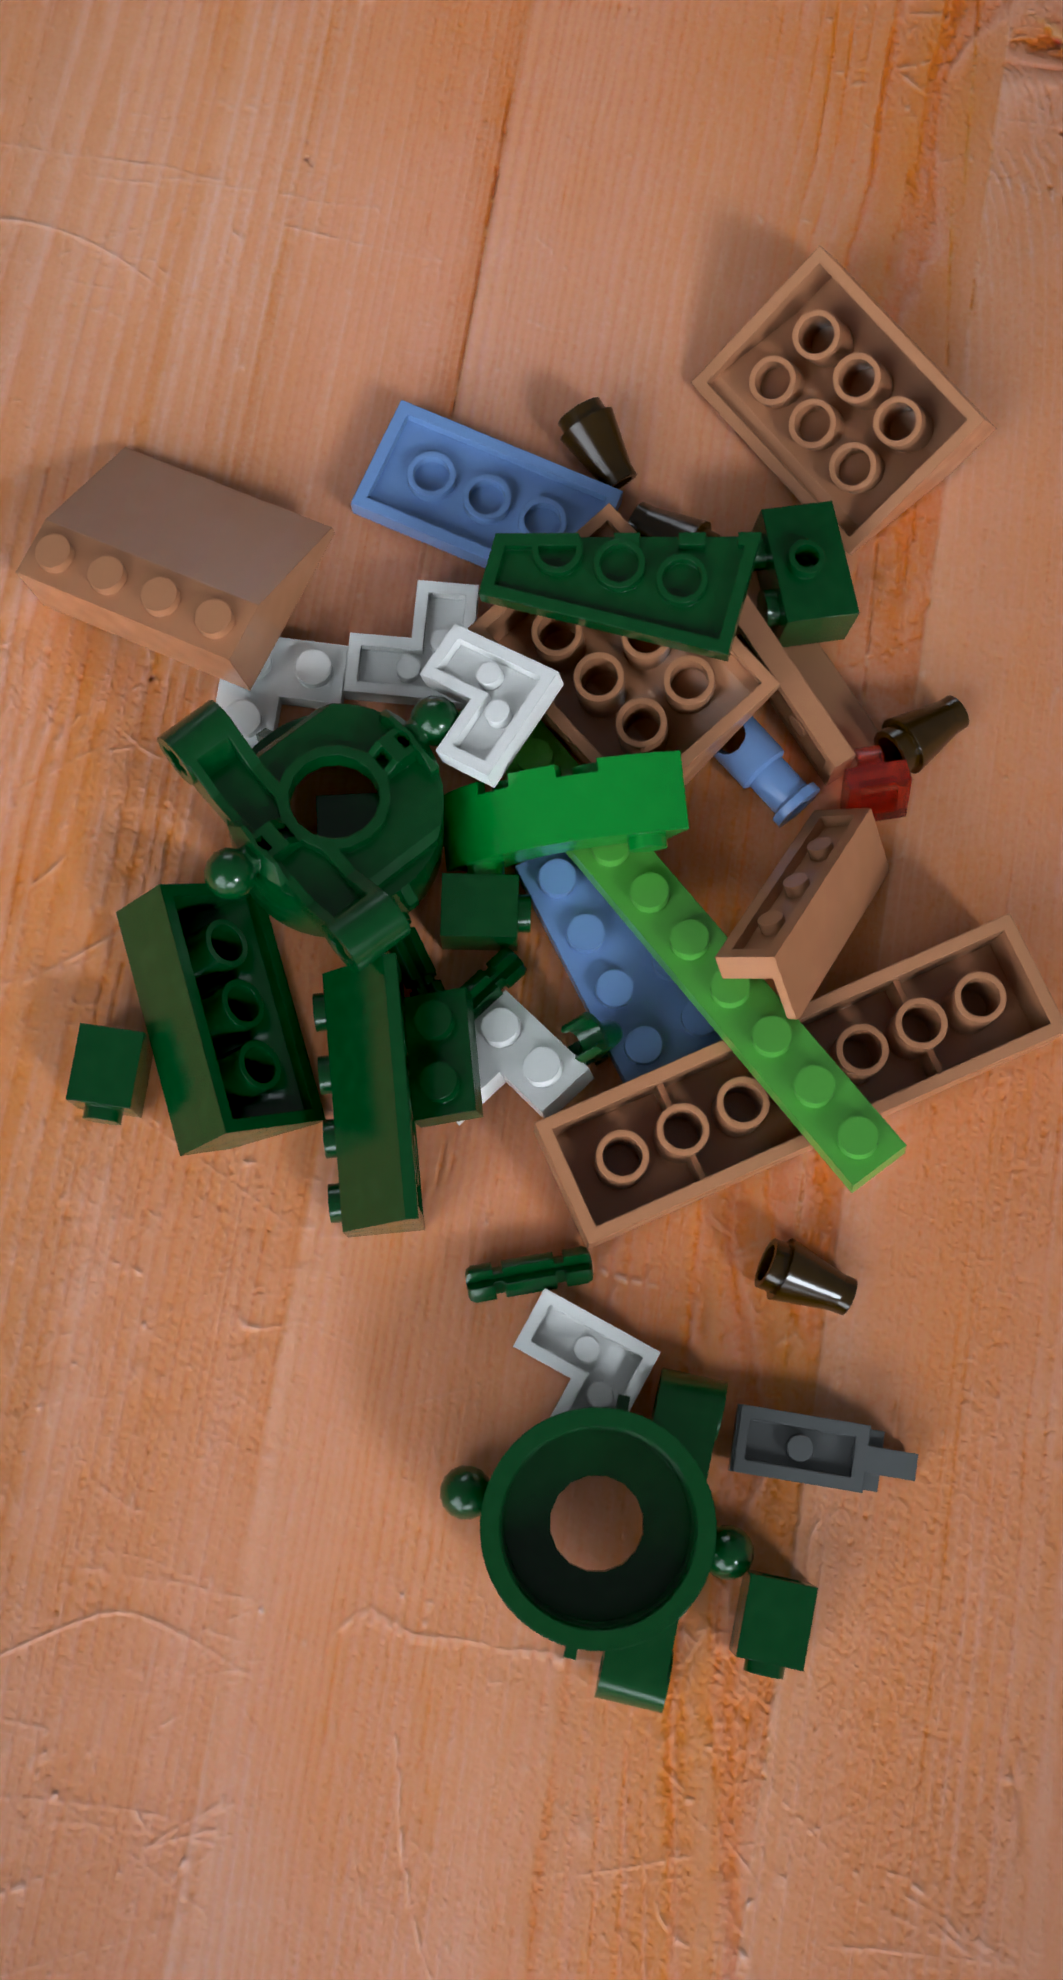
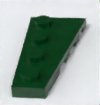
[478,532,762,662]

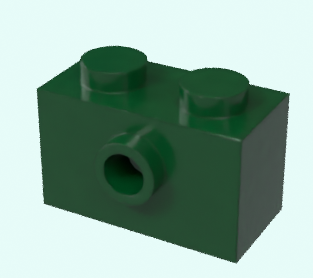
[752,501,860,647]

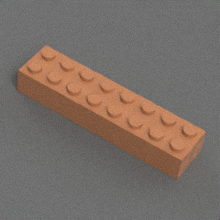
[534,913,1063,1250]

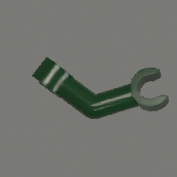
[561,1012,623,1066]

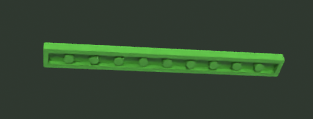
[458,709,907,1193]

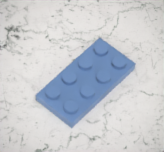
[351,400,623,568]
[515,852,723,1083]

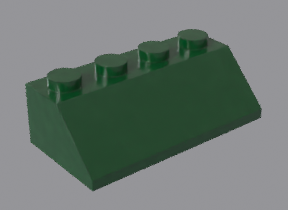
[116,883,326,1156]
[313,953,425,1238]

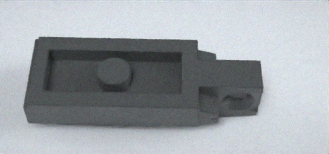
[728,1404,918,1493]

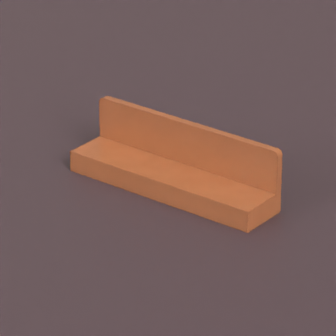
[735,571,879,786]
[715,808,889,1019]

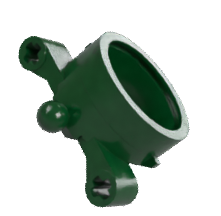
[157,695,459,974]
[440,1368,754,1713]

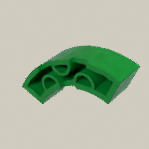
[444,750,689,874]

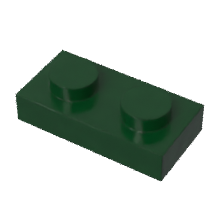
[403,987,483,1128]

